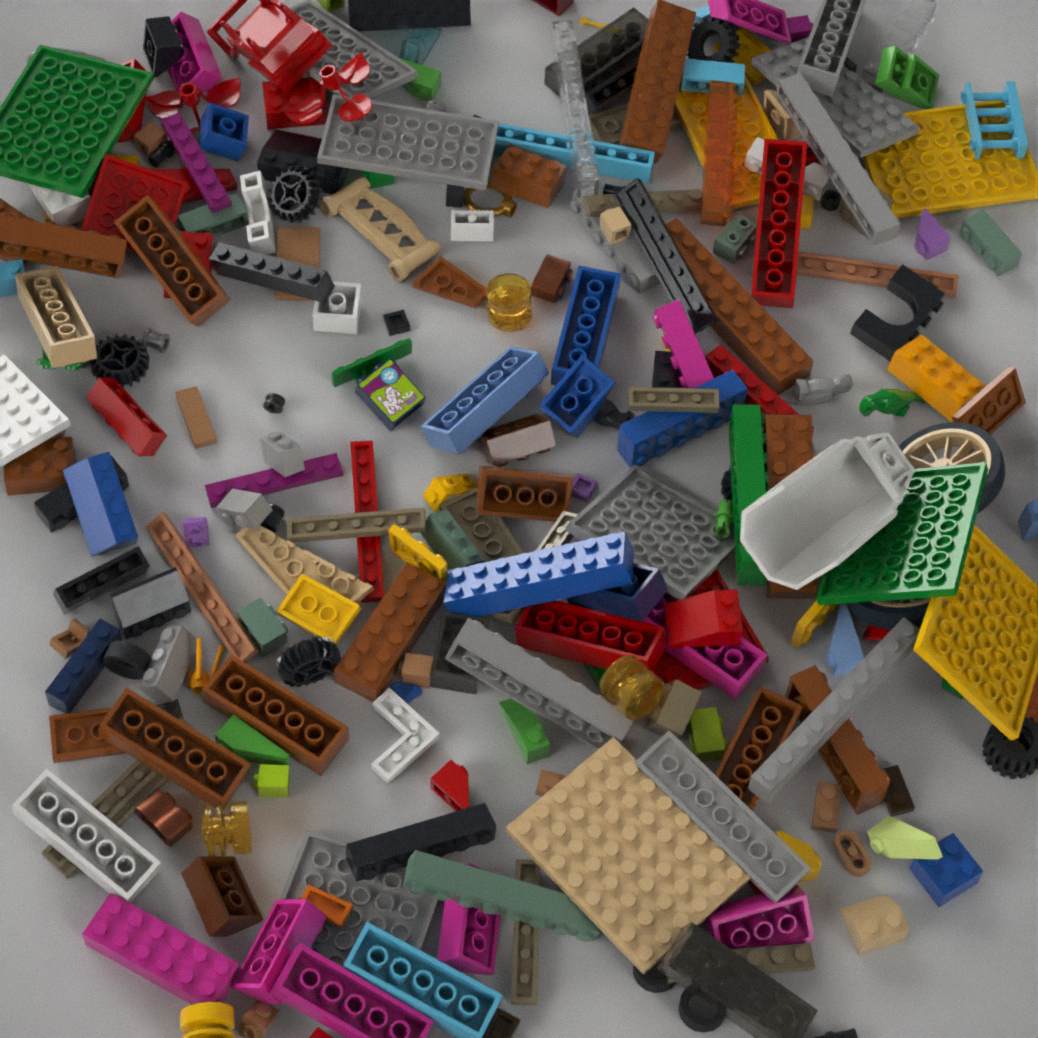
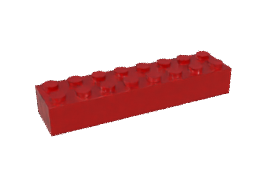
[751,139,807,308]

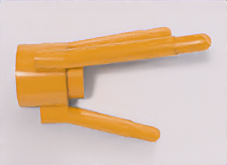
[186,637,224,694]

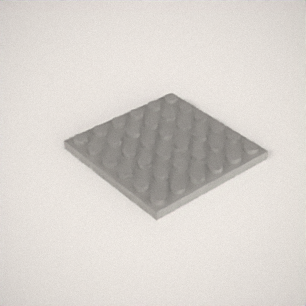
[565,464,735,600]
[280,830,439,967]

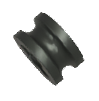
[821,190,841,211]
[263,393,285,414]

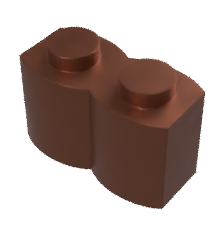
[531,254,573,303]
[136,789,193,847]

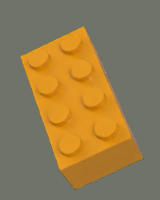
[887,334,986,423]

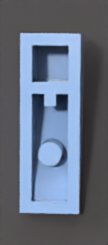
[826,603,864,676]

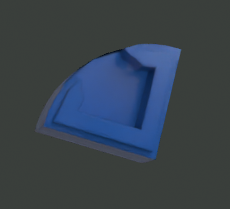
[389,682,423,704]

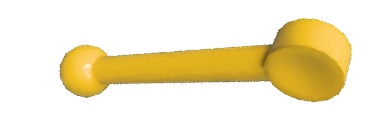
[580,17,620,34]

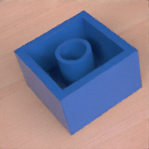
[199,103,249,162]
[909,833,984,907]

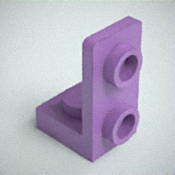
[182,517,209,548]

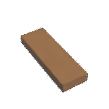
[175,386,217,449]

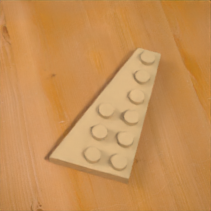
[235,525,374,603]

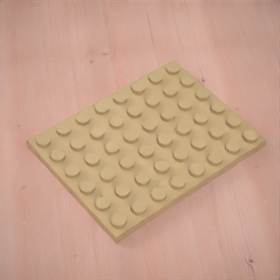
[505,737,750,975]

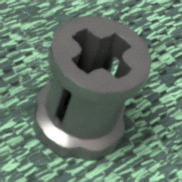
[142,328,170,353]

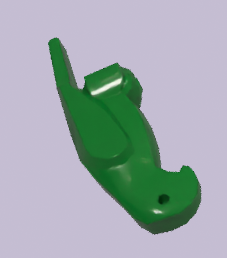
[859,388,926,417]

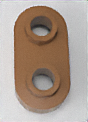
[833,830,872,877]

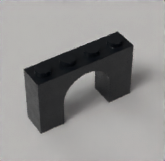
[850,264,945,362]

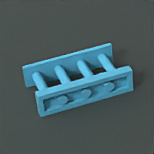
[961,81,1028,160]

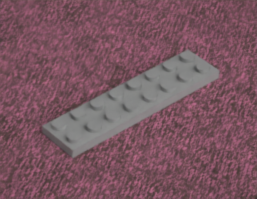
[634,731,811,903]

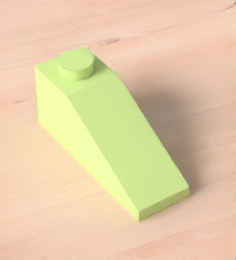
[867,815,943,859]

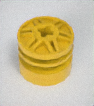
[180,1002,235,1038]

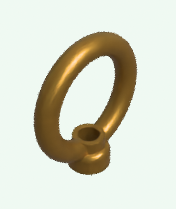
[463,180,517,218]

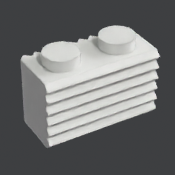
[451,209,494,242]

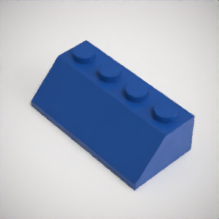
[63,452,139,557]

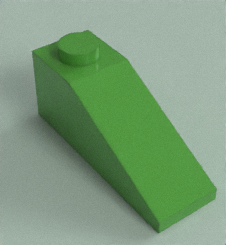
[397,57,441,101]
[499,698,550,764]
[215,714,290,766]

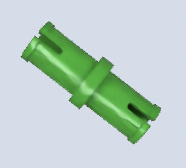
[715,499,733,539]

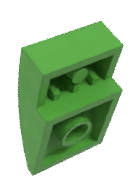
[875,45,940,109]

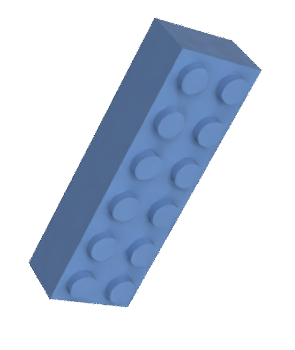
[420,346,549,455]

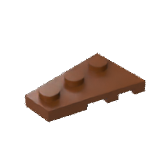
[412,256,490,309]

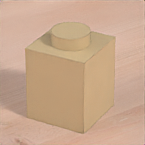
[599,206,631,245]

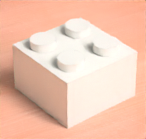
[313,281,362,334]

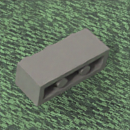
[139,626,197,703]

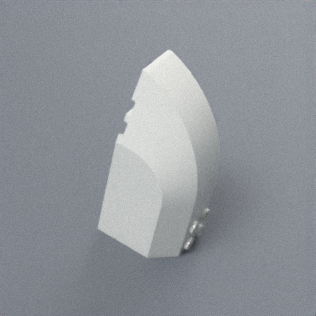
[740,432,915,590]

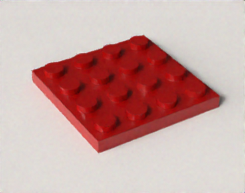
[81,154,188,254]

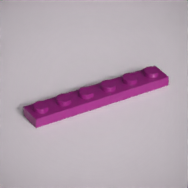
[160,112,232,213]
[205,453,343,508]

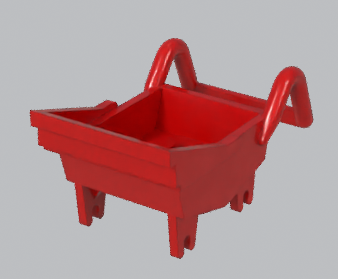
[207,0,333,94]

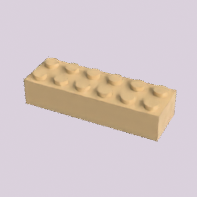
[15,266,97,368]

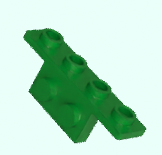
[331,338,412,387]

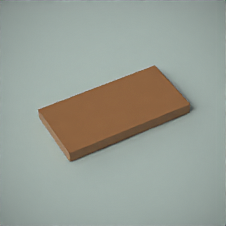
[275,227,321,301]

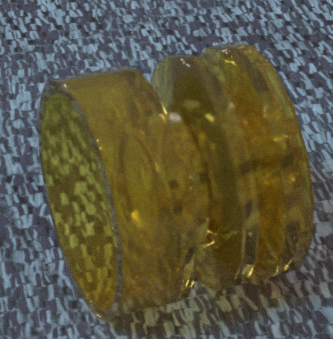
[486,273,533,332]
[599,655,665,720]
[202,801,252,856]

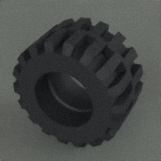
[687,17,740,63]
[982,716,1038,779]

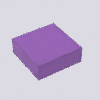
[571,473,598,503]

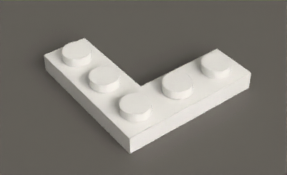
[371,688,440,784]

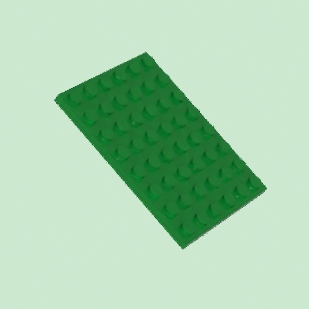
[0,44,154,198]
[816,462,988,605]

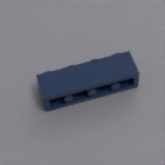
[45,619,122,714]

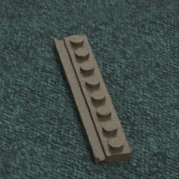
[41,717,194,879]

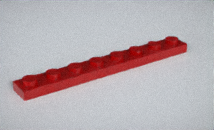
[350,440,384,603]

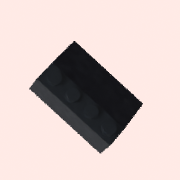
[257,129,349,194]

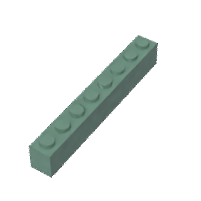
[403,850,601,942]

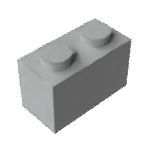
[260,431,305,477]
[216,489,272,529]

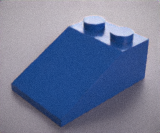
[539,355,616,438]

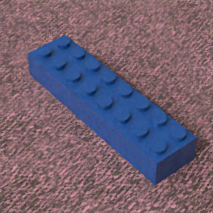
[444,531,634,622]

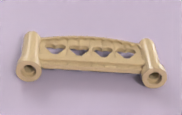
[318,177,441,282]

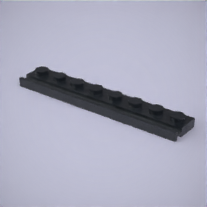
[613,178,718,336]

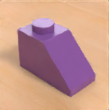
[914,208,951,260]

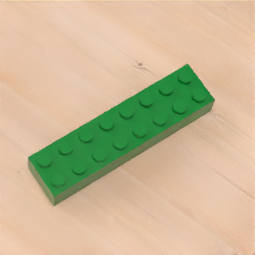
[728,405,769,586]

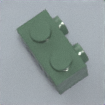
[713,212,757,264]
[237,598,288,657]

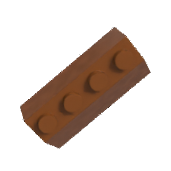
[477,465,573,522]

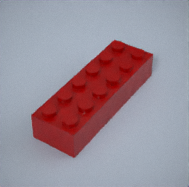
[515,600,666,680]

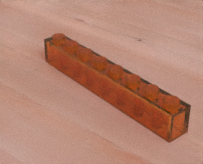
[700,80,738,227]

